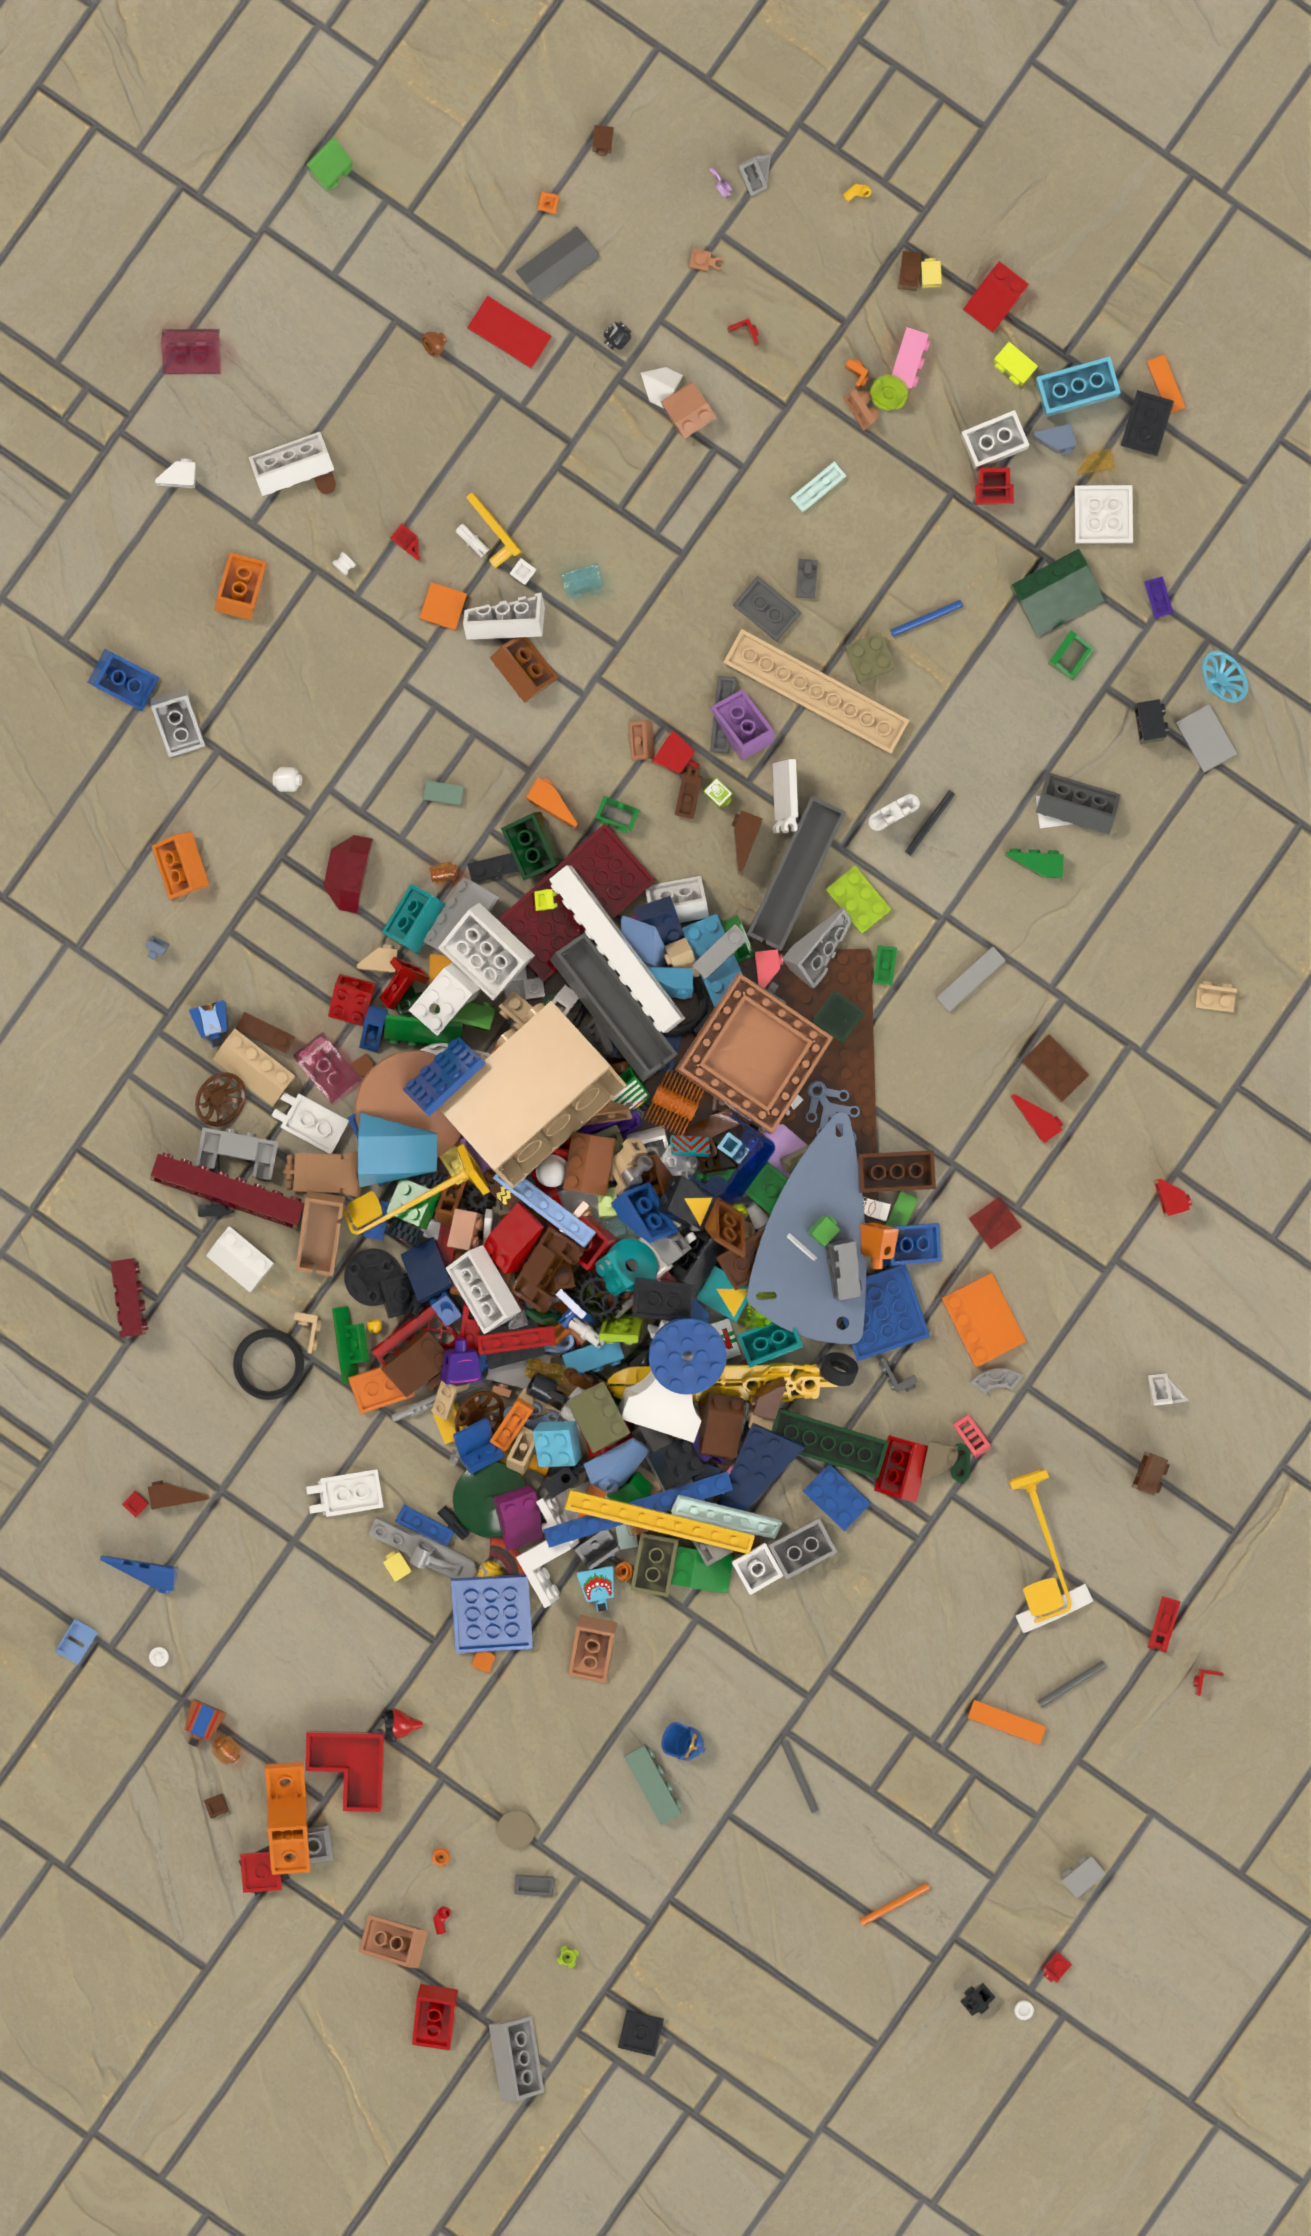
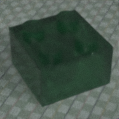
[811,990,866,1044]

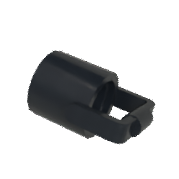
[526,1372,569,1404]

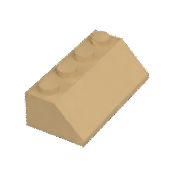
[213,1029,296,1107]

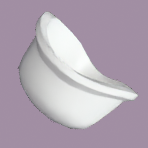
[536,1154,567,1187]

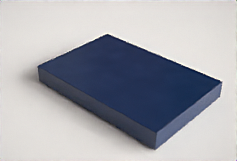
[401,1237,454,1303]

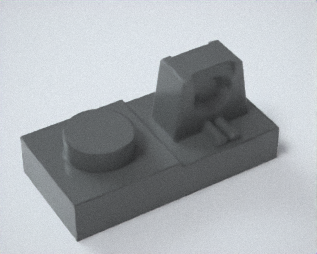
[796,559,818,599]

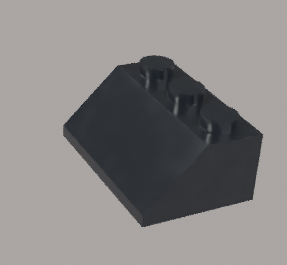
[667,1228,726,1291]

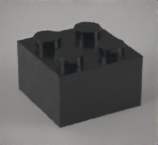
[1134,699,1169,745]
[648,1439,705,1491]

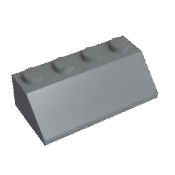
[423,877,499,956]
[489,2016,544,2101]

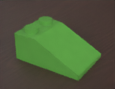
[307,137,353,192]

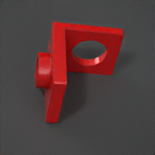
[727,318,759,346]
[1193,1669,1224,1696]

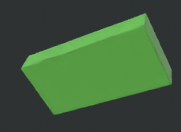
[886,1191,918,1234]

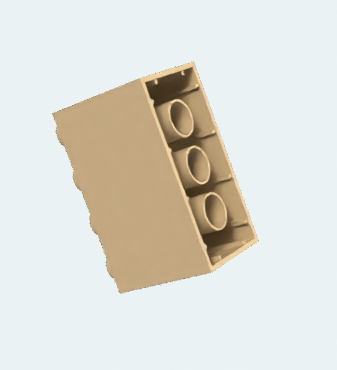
[439,1001,627,1189]

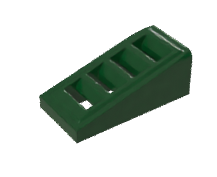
[525,1306,562,1327]

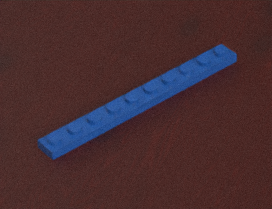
[543,1472,733,1548]

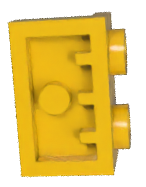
[431,1403,467,1444]

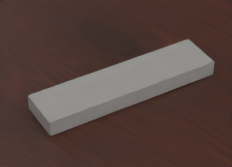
[936,947,1006,1012]

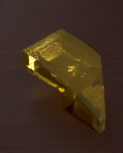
[1077,449,1114,475]

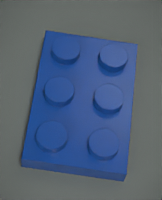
[803,1464,871,1531]

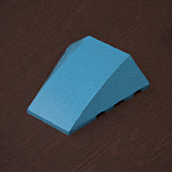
[358,1112,438,1187]

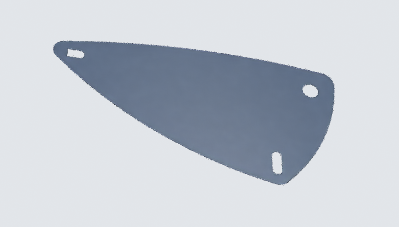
[747,1112,866,1344]

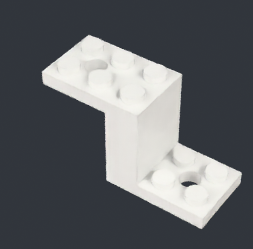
[409,963,482,1036]
[516,1494,580,1608]

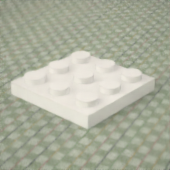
[1074,485,1133,544]

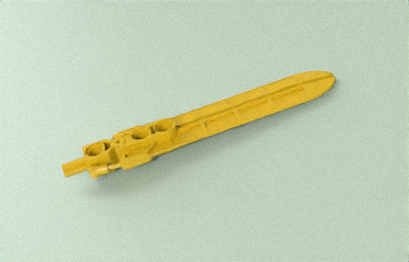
[607,1362,838,1402]

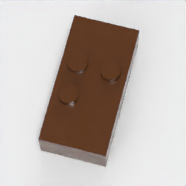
[857,1150,936,1193]

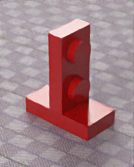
[380,957,429,1010]

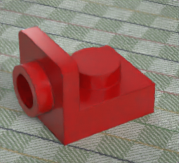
[1042,1951,1072,1983]

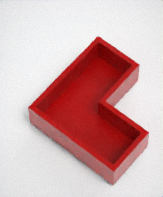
[305,1731,385,1812]

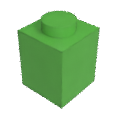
[807,1215,840,1247]

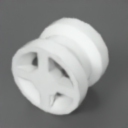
[332,552,356,576]

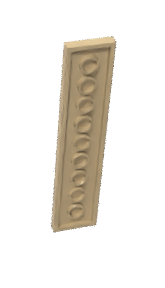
[723,629,910,754]

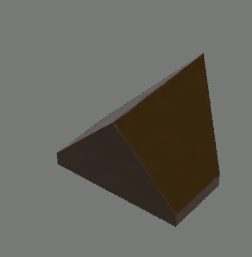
[700,1142,740,1174]

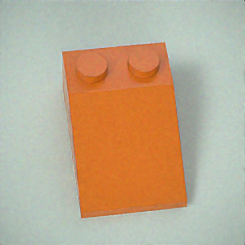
[214,552,267,620]
[526,777,578,830]

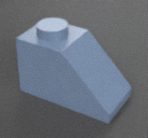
[1032,424,1076,455]

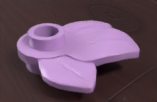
[709,168,733,198]

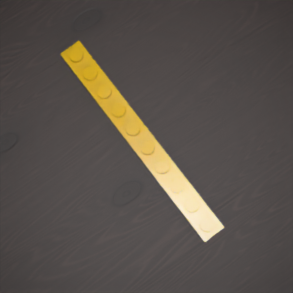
[564,1489,755,1554]

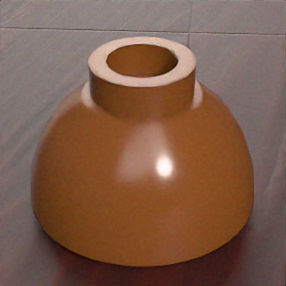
[421,332,447,357]

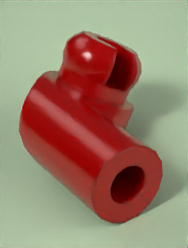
[433,1906,451,1935]

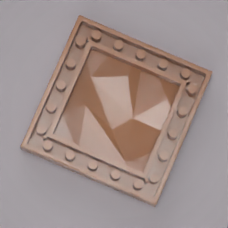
[675,973,834,1134]

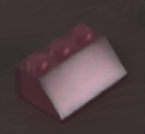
[161,329,221,374]

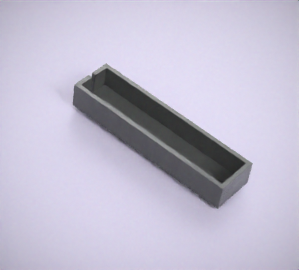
[747,796,846,952]
[550,932,678,1082]

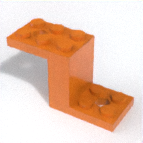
[265,1762,311,1875]

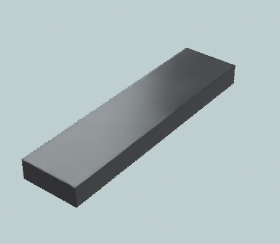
[710,676,737,754]

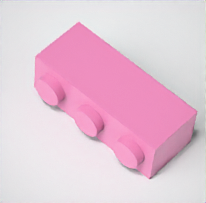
[892,327,931,391]

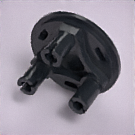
[344,1248,402,1306]

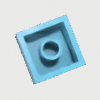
[532,1421,582,1467]

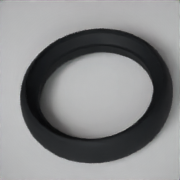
[637,976,709,1037]
[233,1329,304,1400]

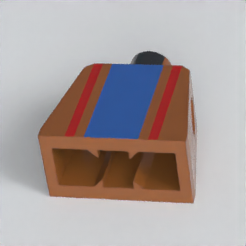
[184,1698,227,1748]

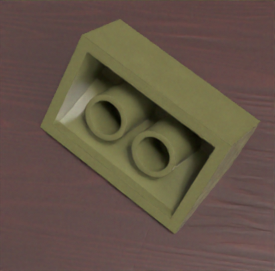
[567,1381,630,1453]

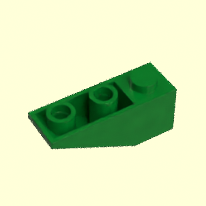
[1005,849,1064,879]

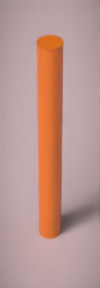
[859,1882,930,1926]

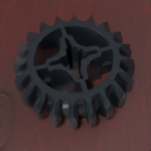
[574,1270,626,1321]

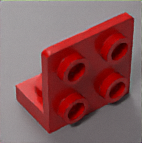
[328,974,376,1026]

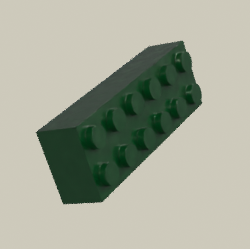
[771,1408,889,1478]

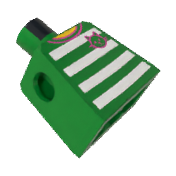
[611,1066,650,1111]

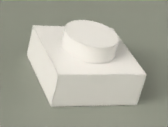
[510,559,536,585]

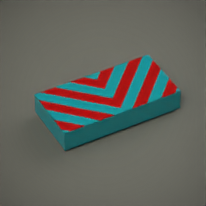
[670,1135,710,1157]

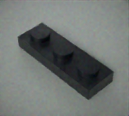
[467,853,519,882]

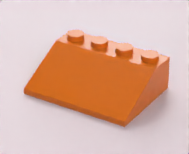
[940,1273,1026,1367]

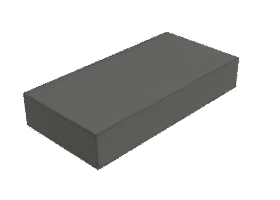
[514,1874,554,1897]

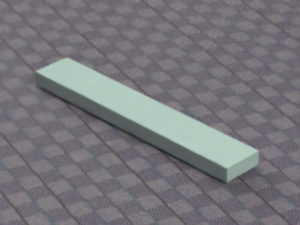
[671,1495,782,1539]

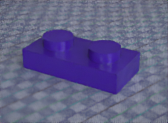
[1144,576,1173,619]

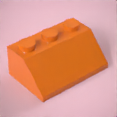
[152,831,210,900]

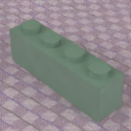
[624,1744,682,1825]

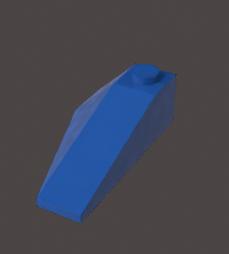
[100,1555,178,1594]

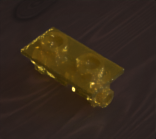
[525,1359,565,1383]

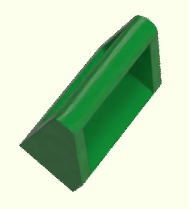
[1048,630,1095,680]

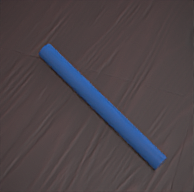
[890,600,963,637]

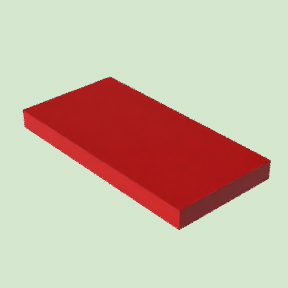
[467,295,552,369]

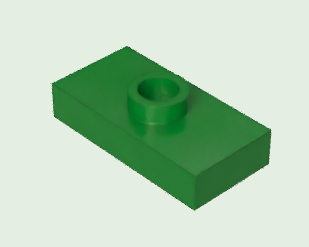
[873,945,897,986]

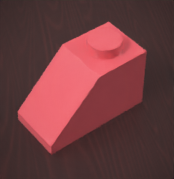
[755,949,783,988]

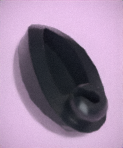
[620,1345,650,1370]

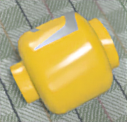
[476,1560,503,1577]

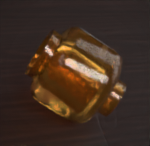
[212,1735,240,1764]

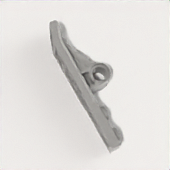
[368,1516,477,1578]

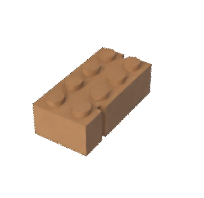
[295,1191,345,1276]

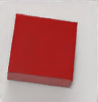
[122,1490,149,1518]

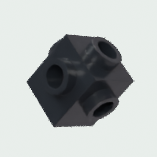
[960,1983,995,2016]

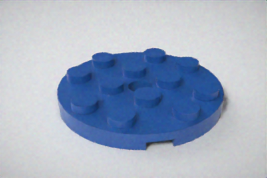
[649,1317,726,1395]

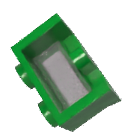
[595,796,640,833]

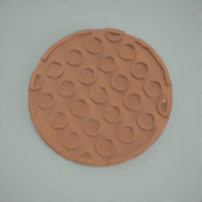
[355,1050,462,1158]

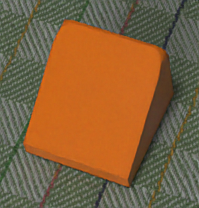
[471,1651,496,1673]

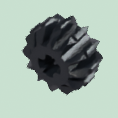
[462,1184,495,1215]

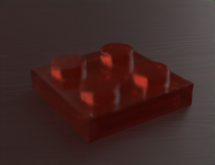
[968,1196,1022,1250]

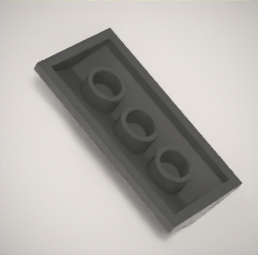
[515,227,600,302]

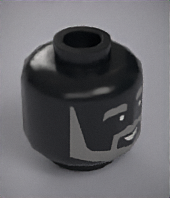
[603,321,632,350]

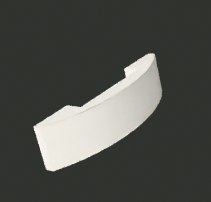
[1015,1584,1093,1633]

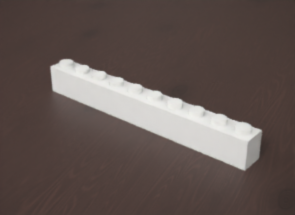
[549,865,685,1033]

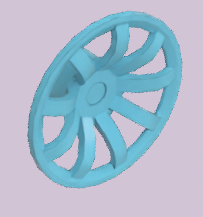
[1202,651,1248,703]

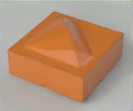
[536,191,560,214]

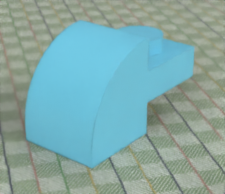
[717,1132,761,1172]

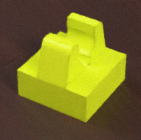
[534,889,557,911]

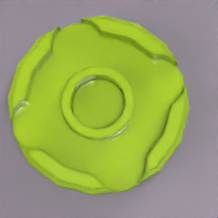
[870,374,908,411]

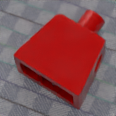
[652,730,700,775]

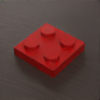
[240,1851,282,1893]

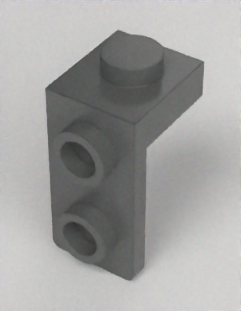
[878,1357,918,1392]

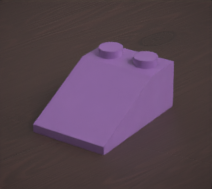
[711,689,774,760]

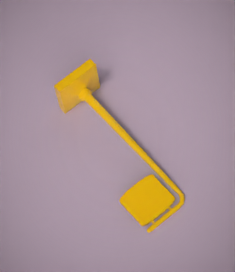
[343,1144,490,1235]
[1007,1468,1072,1623]

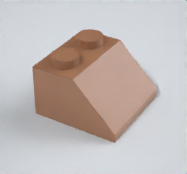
[660,382,716,439]

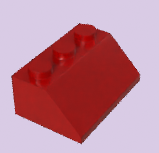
[874,1435,928,1502]

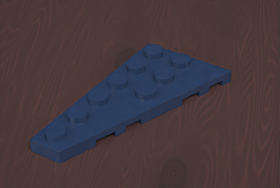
[717,1423,806,1511]

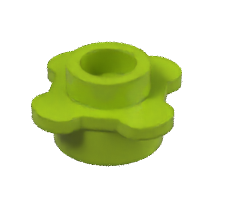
[557,1946,579,1968]

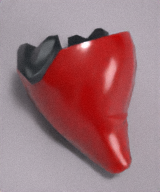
[382,1708,423,1742]

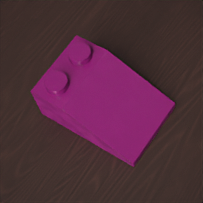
[493,1485,543,1551]

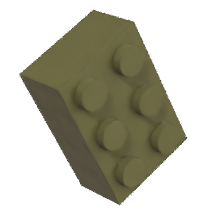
[630,1532,679,1597]

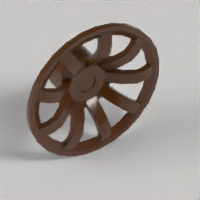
[195,1072,246,1127]
[454,1391,505,1435]

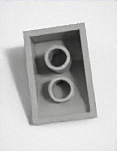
[151,687,205,757]

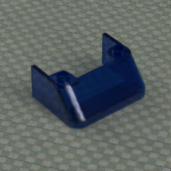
[687,1111,775,1204]

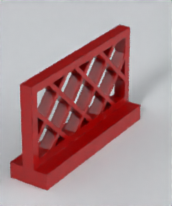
[371,1304,458,1365]

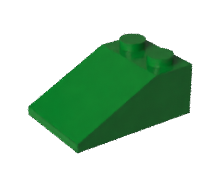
[671,1545,734,1594]

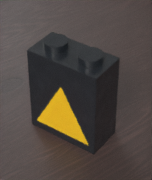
[657,1175,717,1231]

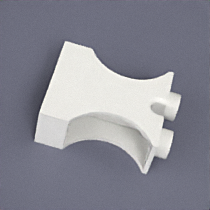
[618,1320,701,1442]

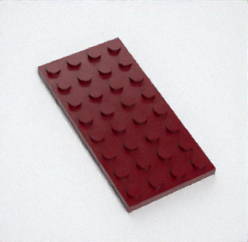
[497,823,656,982]

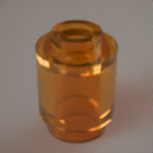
[429,861,458,884]

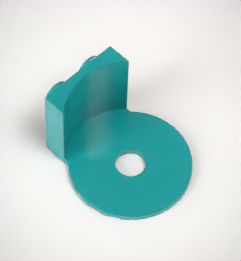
[595,1239,657,1297]

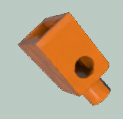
[860,1222,899,1269]

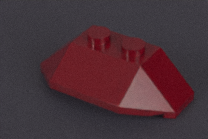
[323,835,373,914]

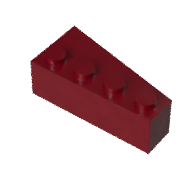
[110,1258,149,1338]

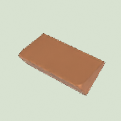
[629,720,655,760]

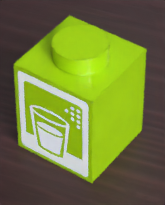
[703,778,733,809]

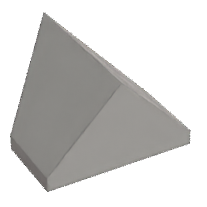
[737,154,771,196]

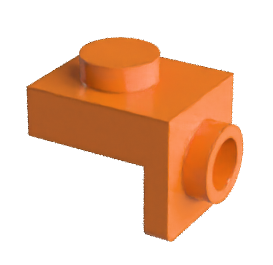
[845,359,870,389]

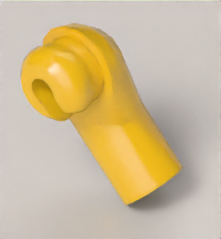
[842,184,871,202]

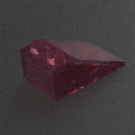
[293,1032,361,1104]

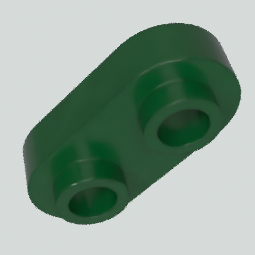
[951,1443,970,1482]

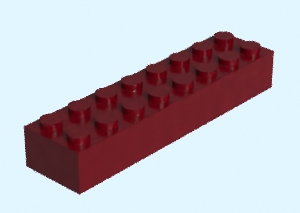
[150,1152,305,1230]

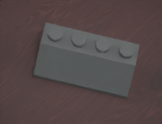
[1036,772,1121,835]

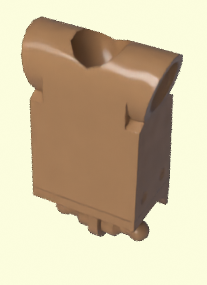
[283,1151,361,1198]

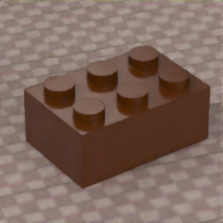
[1020,1034,1089,1103]

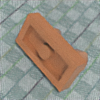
[843,389,880,431]

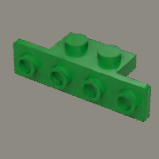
[332,1306,369,1384]

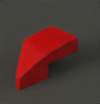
[389,523,420,561]

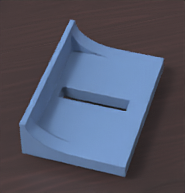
[55,1618,98,1665]

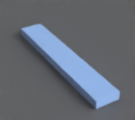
[493,1173,596,1248]

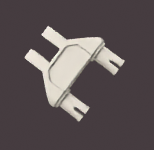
[869,794,920,831]

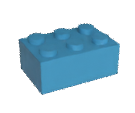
[562,1342,624,1375]

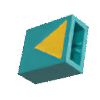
[695,1266,748,1322]

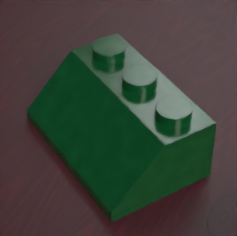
[501,812,562,881]

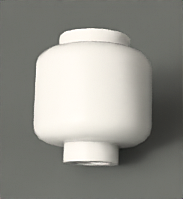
[273,767,302,792]

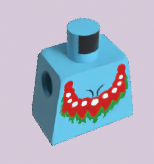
[577,1565,614,1612]

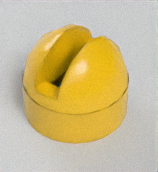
[367,1319,382,1334]

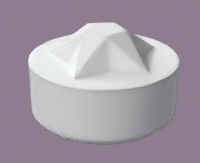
[149,1647,169,1667]

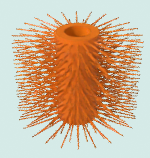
[644,1069,704,1137]

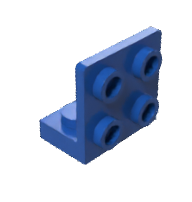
[453,1418,504,1474]

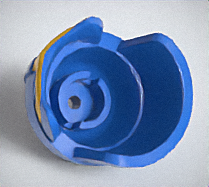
[661,1722,706,1761]

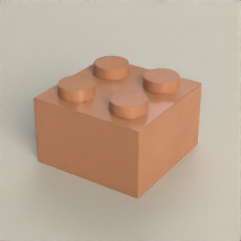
[447,1209,485,1253]

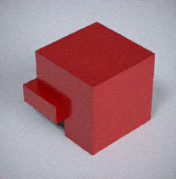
[975,468,1014,505]

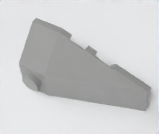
[782,908,852,989]

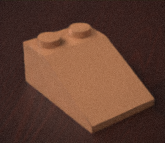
[568,1615,618,1683]
[359,1915,428,1968]

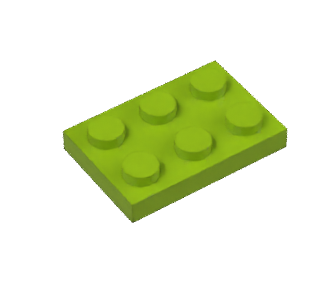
[825,866,891,934]
[599,1314,644,1345]

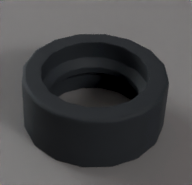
[820,1352,859,1387]

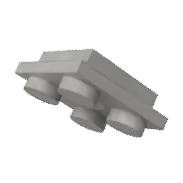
[308,1825,333,1863]

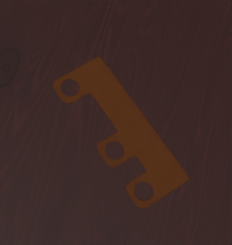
[686,1106,795,1161]

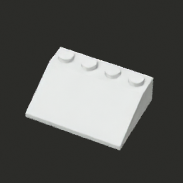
[438,903,535,1000]

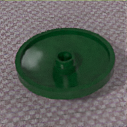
[453,1461,527,1538]

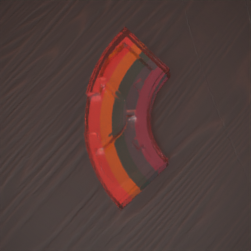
[489,1537,525,1575]

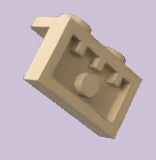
[1195,981,1237,1013]
[498,991,533,1030]

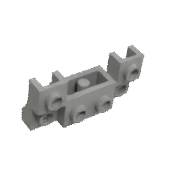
[195,1127,278,1181]

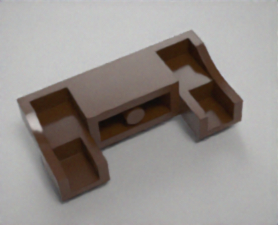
[510,1226,586,1313]

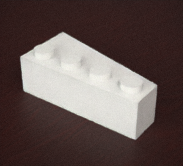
[463,592,545,640]

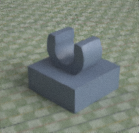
[145,936,170,960]

